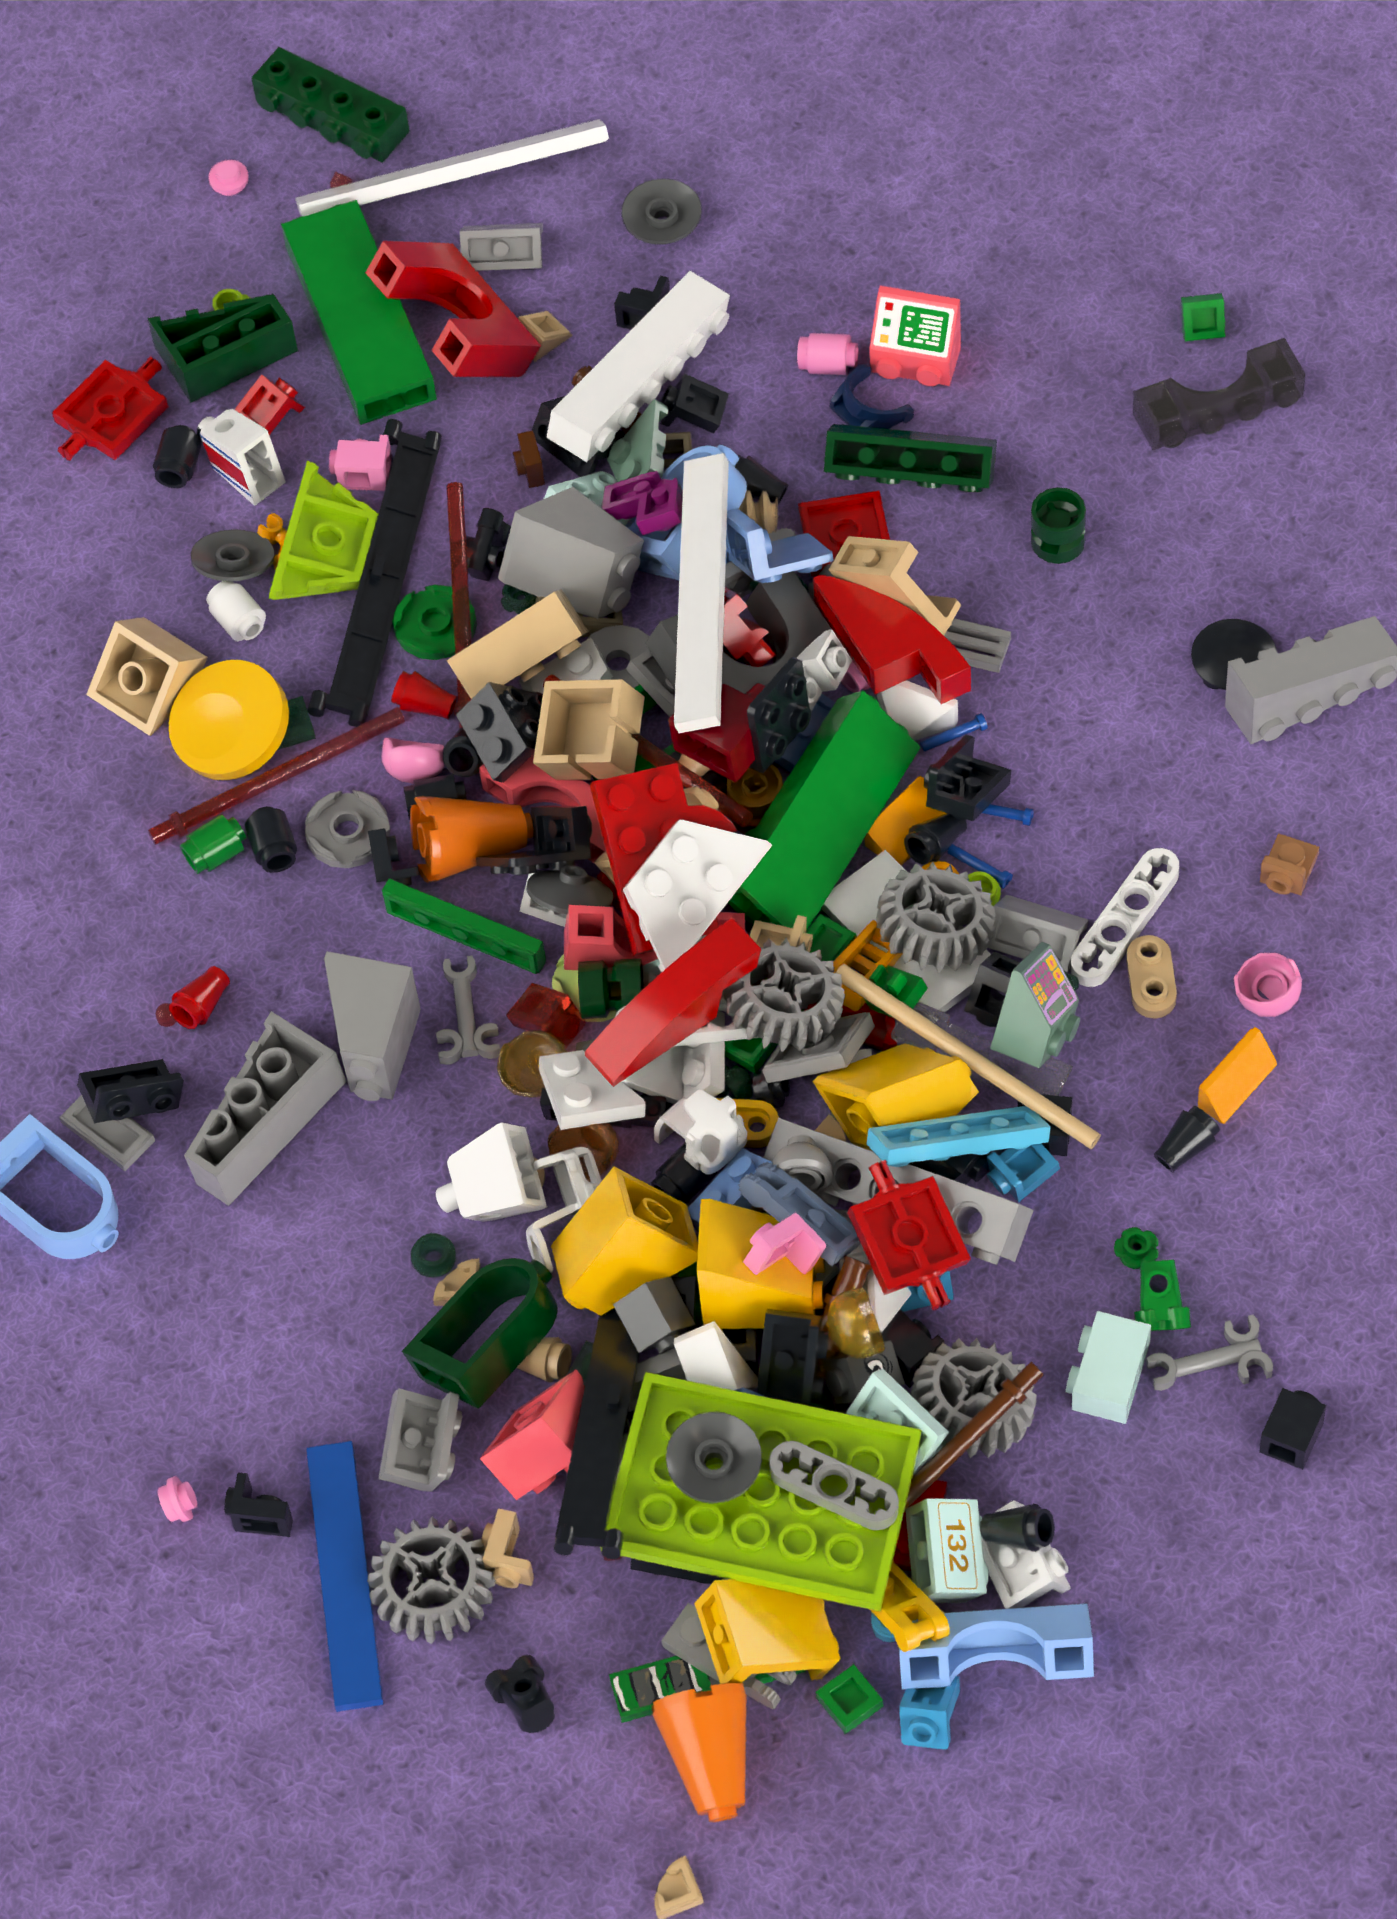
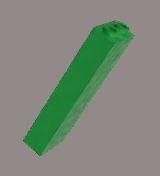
[281,200,437,425]
[728,690,921,932]

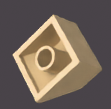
[86,617,208,736]

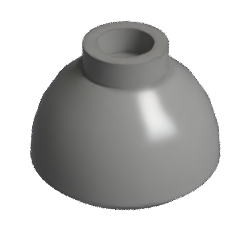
[772,1135,833,1194]

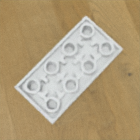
[821,850,991,1021]

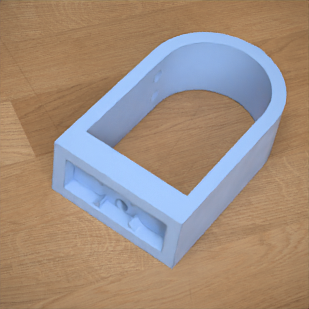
[625,445,747,580]
[0,1114,119,1259]

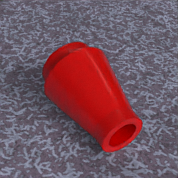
[391,671,457,720]
[169,966,230,1029]

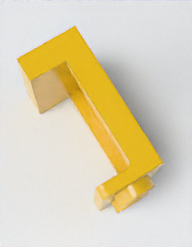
[694,1579,841,1684]

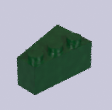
[147,294,298,403]

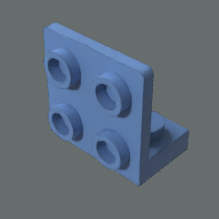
[726,508,834,583]

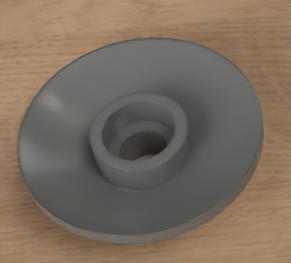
[622,179,702,244]
[191,529,274,581]
[526,865,614,914]
[666,1412,762,1503]

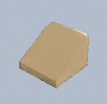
[518,311,572,362]

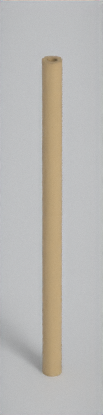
[836,964,1101,1149]

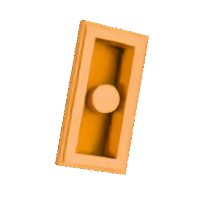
[865,776,946,866]
[1198,1027,1277,1124]

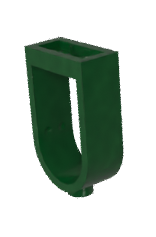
[402,1258,558,1409]

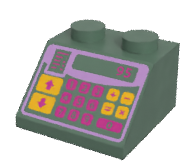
[990,942,1080,1068]

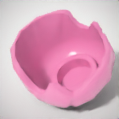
[381,737,445,784]
[1234,953,1302,1017]

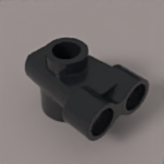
[455,508,511,581]
[485,1655,555,1733]

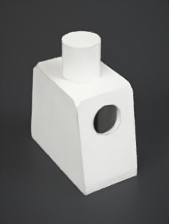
[436,1123,547,1222]

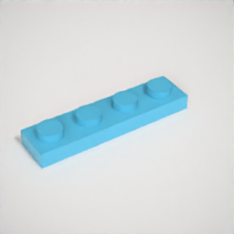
[867,1106,1051,1167]

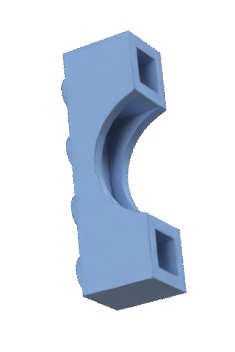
[899,1604,1094,1689]

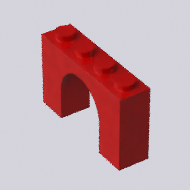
[365,241,541,377]

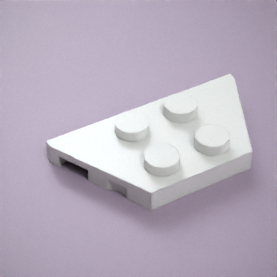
[623,819,772,972]

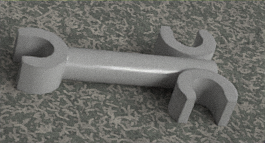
[436,955,501,1065]
[1146,1315,1273,1391]

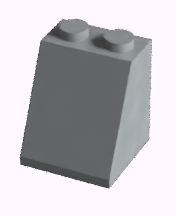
[498,487,644,619]
[324,951,421,1101]

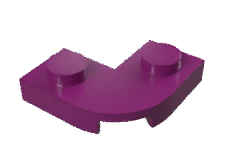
[602,471,683,535]

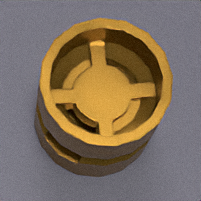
[727,764,783,834]

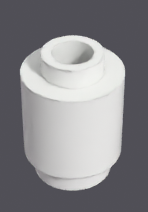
[207,581,266,641]

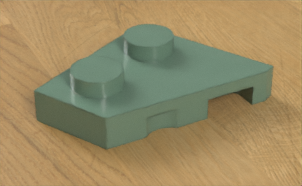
[607,399,668,482]

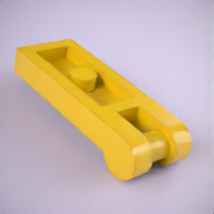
[869,1562,950,1652]

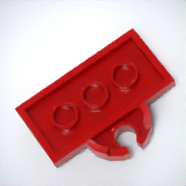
[589,763,737,956]

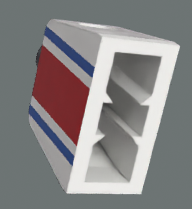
[197,409,286,506]

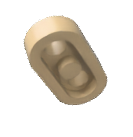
[1126,935,1177,1019]

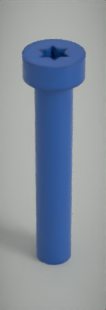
[919,713,988,752]
[982,804,1034,826]
[947,844,1013,889]

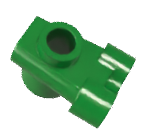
[1134,1260,1191,1331]

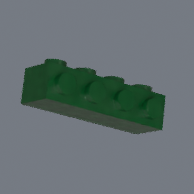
[251,46,410,163]
[824,424,997,492]

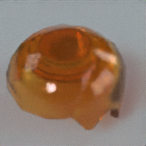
[547,1123,620,1182]

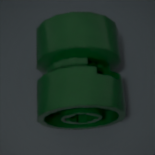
[1031,487,1086,564]
[578,958,643,1019]

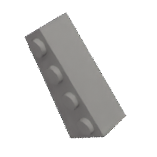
[1225,616,1397,745]
[184,1011,347,1206]

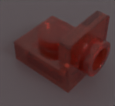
[506,983,586,1053]

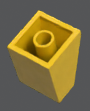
[812,1043,979,1151]
[551,1166,698,1316]
[697,1199,825,1329]

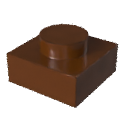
[512,430,545,488]

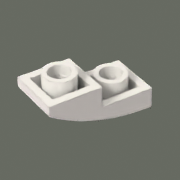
[797,630,852,712]

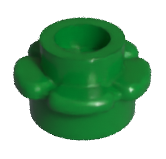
[1114,1227,1159,1269]

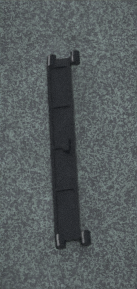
[307,419,442,728]
[554,1276,672,1559]

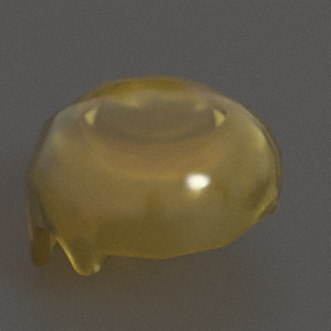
[496,1030,567,1098]
[827,1288,885,1359]

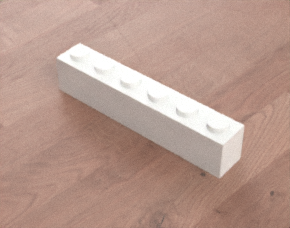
[547,271,730,462]

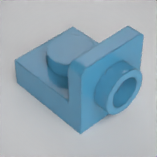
[899,1676,960,1750]

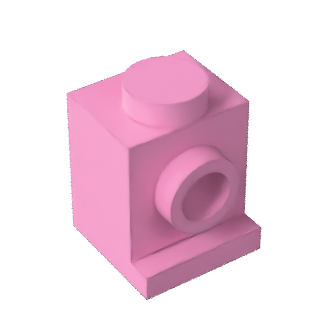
[329,435,392,491]

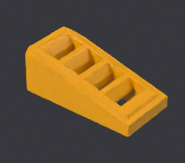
[833,920,903,1011]

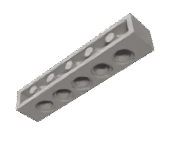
[763,1118,1034,1265]

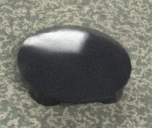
[1191,619,1276,690]

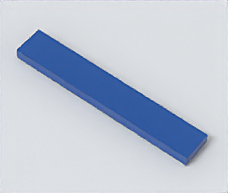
[306,1441,384,1712]

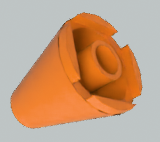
[410,796,533,883]
[652,1683,747,1822]

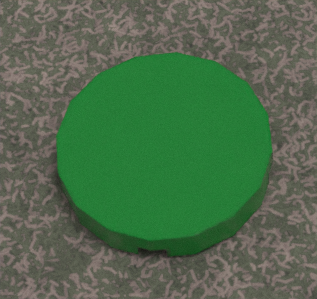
[393,584,477,660]

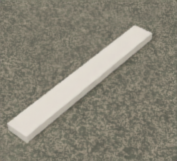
[295,119,609,216]
[674,453,729,733]

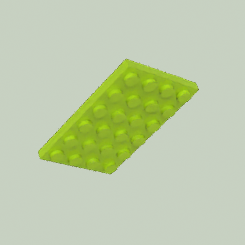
[600,1372,922,1612]

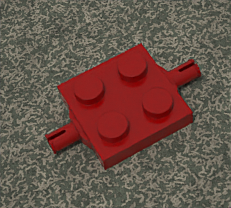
[52,357,169,461]
[847,1160,971,1310]

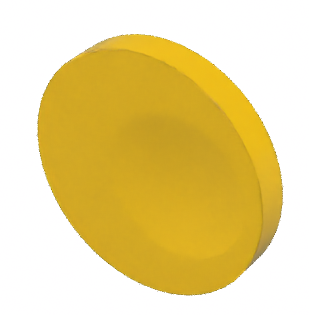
[169,660,289,780]

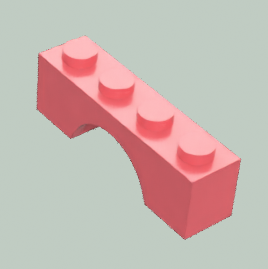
[479,755,606,863]
[564,905,745,970]

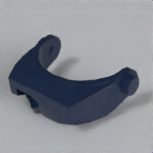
[830,363,914,429]

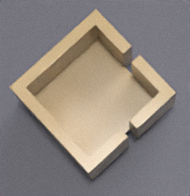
[533,679,645,780]

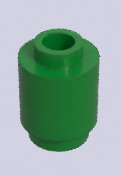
[179,814,246,874]

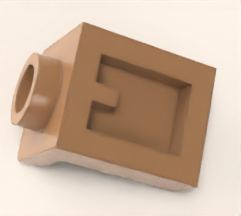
[1260,833,1320,896]

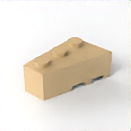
[447,589,589,699]

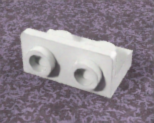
[981,1500,1070,1609]

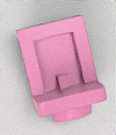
[743,1212,826,1275]

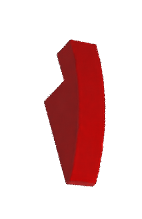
[813,575,971,705]
[585,918,761,1087]

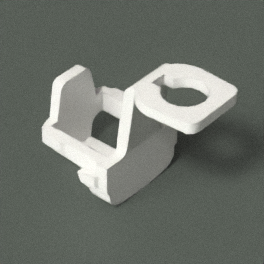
[654,1090,747,1174]
[526,1147,602,1273]

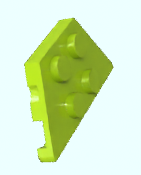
[268,461,378,600]

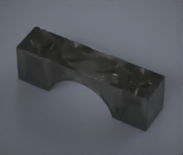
[1133,337,1305,450]

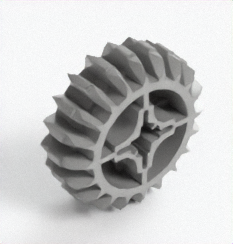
[876,862,996,973]
[723,937,845,1052]
[910,1338,1037,1458]
[368,1516,496,1644]

